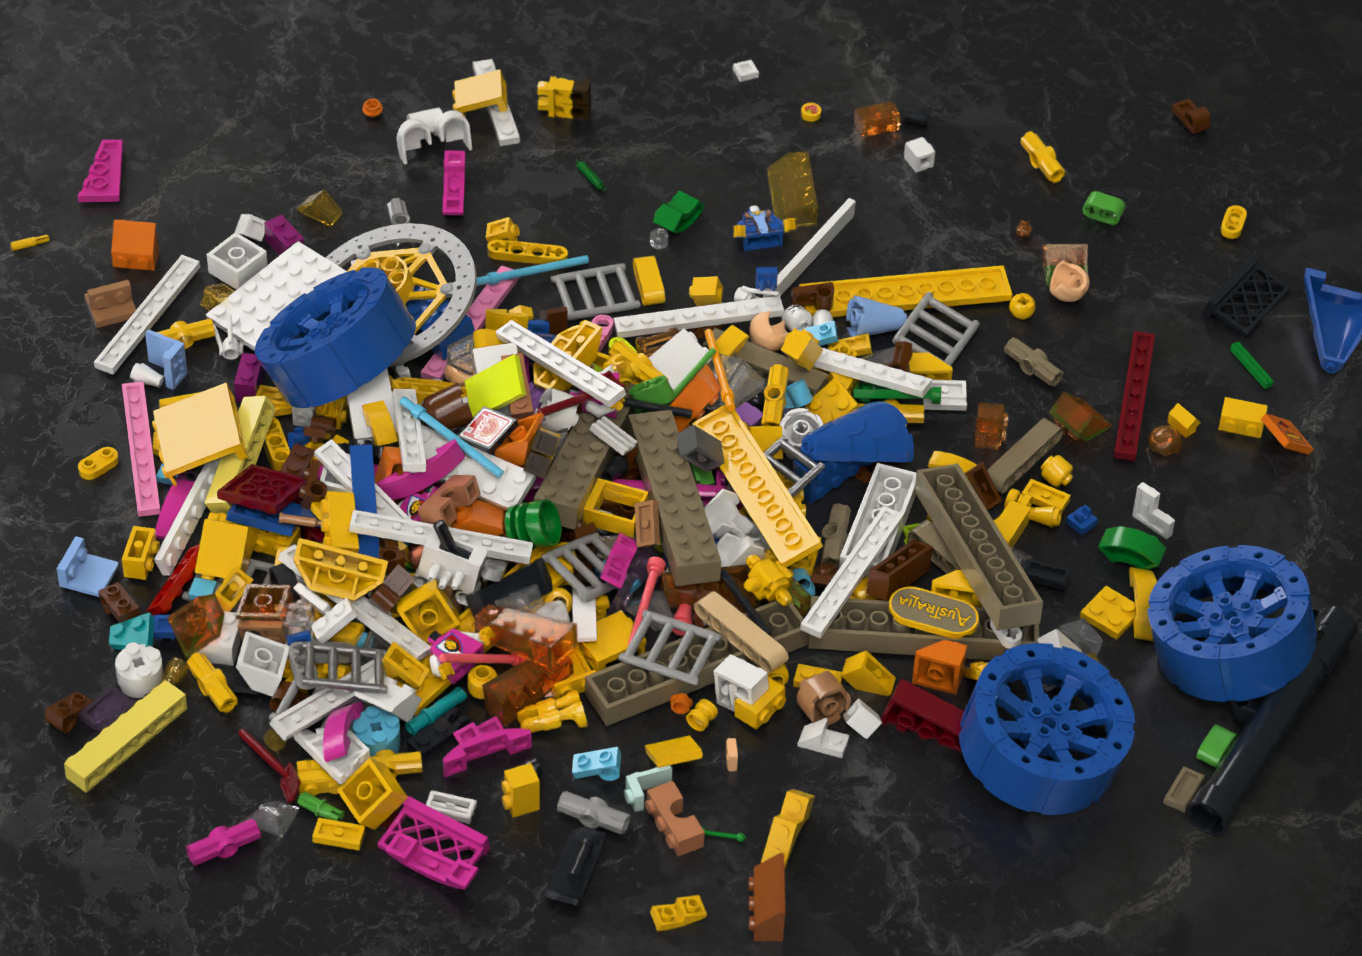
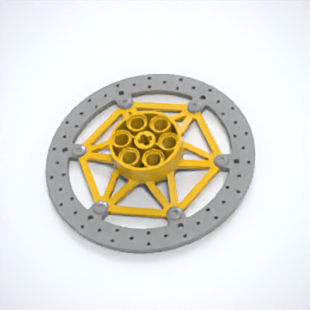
[326,223,477,367]

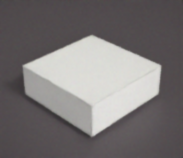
[733,60,759,82]

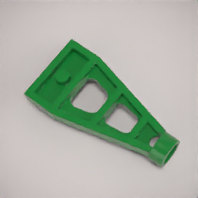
[853,382,941,404]

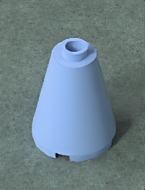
[846,296,907,337]

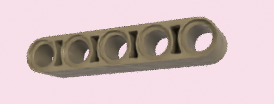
[987,418,1064,494]
[908,520,961,574]

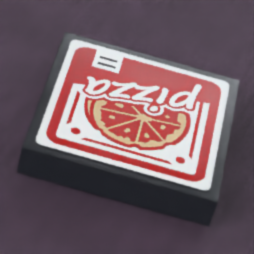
[457,407,519,455]

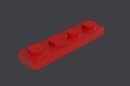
[146,544,200,616]

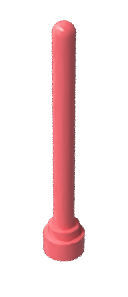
[628,557,666,646]
[439,650,530,668]

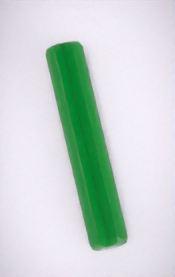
[1230,342,1274,389]

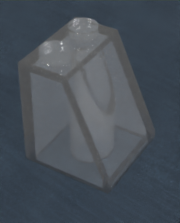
[703,354,768,411]

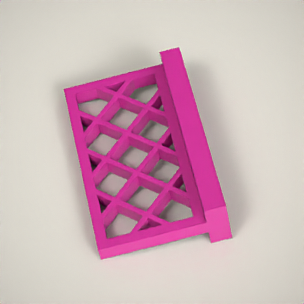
[377,796,490,889]

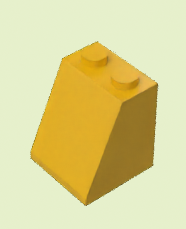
[195,519,259,581]

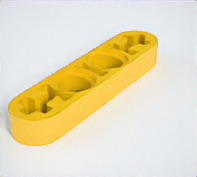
[488,239,568,264]

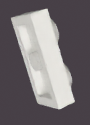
[312,597,358,643]

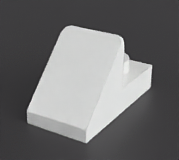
[797,718,849,758]

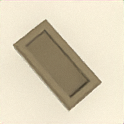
[1163,766,1205,813]

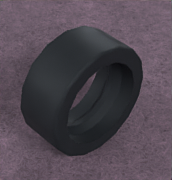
[269,563,301,608]

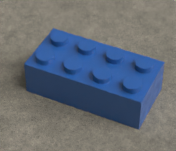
[406,285,475,360]
[793,458,873,503]

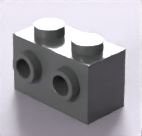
[677,425,724,472]

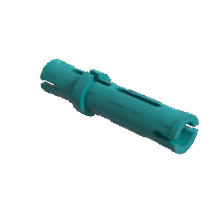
[405,687,467,736]

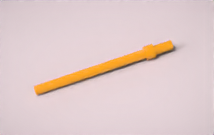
[704,329,736,412]

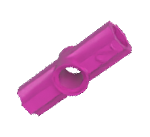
[186,818,261,866]

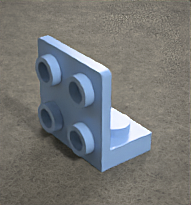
[145,330,187,390]
[57,536,119,597]

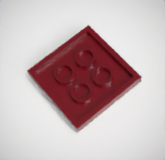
[217,464,306,514]

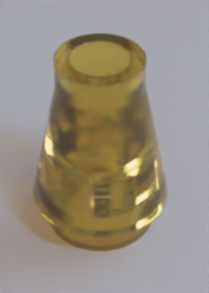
[159,657,189,686]

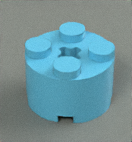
[353,706,400,756]

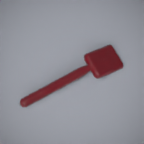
[537,370,626,416]
[238,729,301,803]

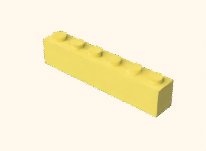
[204,396,276,514]
[64,680,187,793]

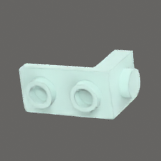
[624,765,672,812]

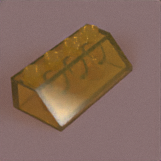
[767,152,818,226]

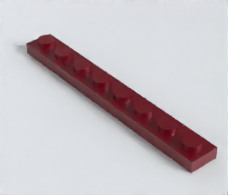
[1113,331,1155,461]

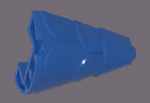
[1304,267,1362,373]
[800,401,914,462]

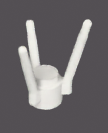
[734,286,779,302]
[213,314,244,360]

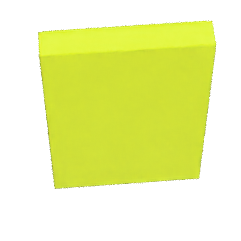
[465,354,526,418]

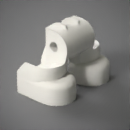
[396,108,472,164]
[704,489,771,572]

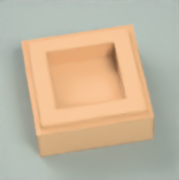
[726,738,738,772]

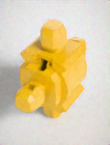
[744,554,794,606]

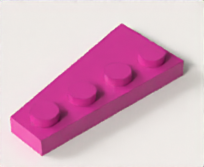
[78,140,123,202]

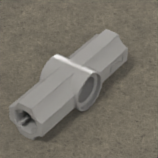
[387,198,415,250]
[557,791,630,835]

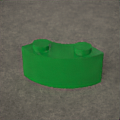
[653,191,706,233]
[1098,526,1166,570]

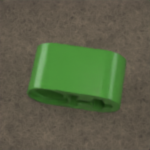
[1082,191,1126,225]
[629,376,675,412]
[1196,724,1237,768]

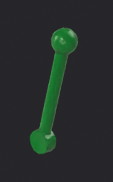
[702,827,746,842]

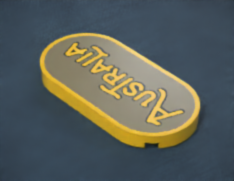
[889,587,979,639]

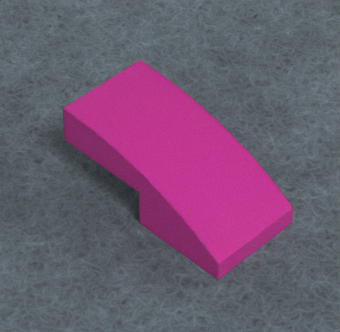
[453,716,504,744]

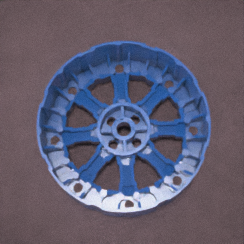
[255,267,416,408]
[1148,545,1317,702]
[959,643,1135,815]

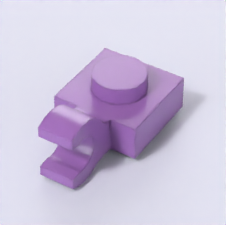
[528,381,545,411]

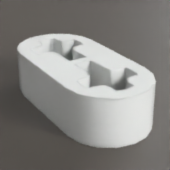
[990,621,1022,649]

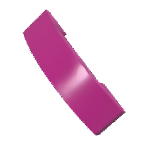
[443,151,465,215]
[377,439,465,500]
[155,472,196,540]
[600,533,638,589]
[323,702,364,762]
[443,728,532,777]
[385,831,479,889]

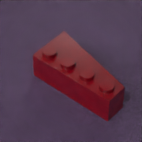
[880,679,964,752]

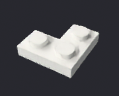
[1132,482,1175,539]

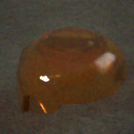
[1148,425,1183,457]

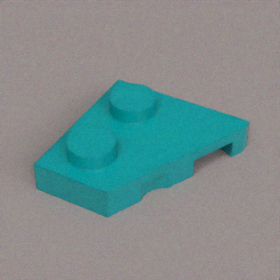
[109,612,154,650]

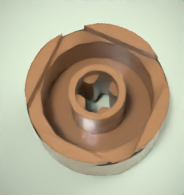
[797,671,851,726]

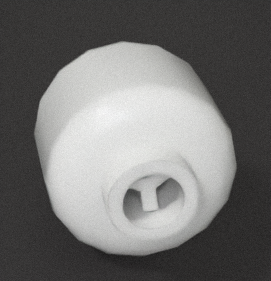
[781,304,813,332]

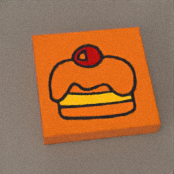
[1261,413,1314,455]

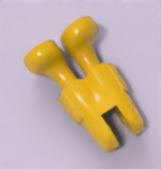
[517,689,587,733]

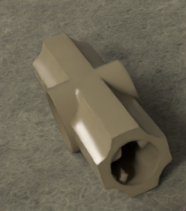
[1004,337,1064,387]
[821,503,851,568]

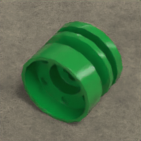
[505,499,562,550]

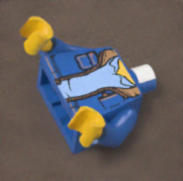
[733,206,797,251]

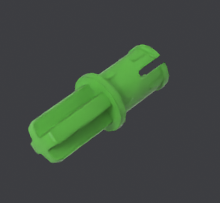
[298,792,344,821]

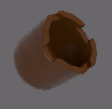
[420,383,473,431]

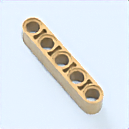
[694,591,789,673]

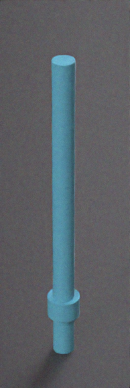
[476,255,589,286]
[399,396,504,478]

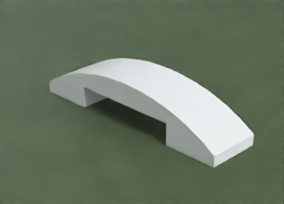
[572,586,597,642]

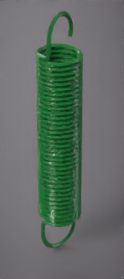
[575,159,606,191]

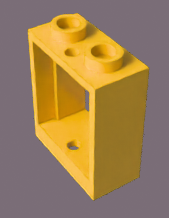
[583,478,649,538]

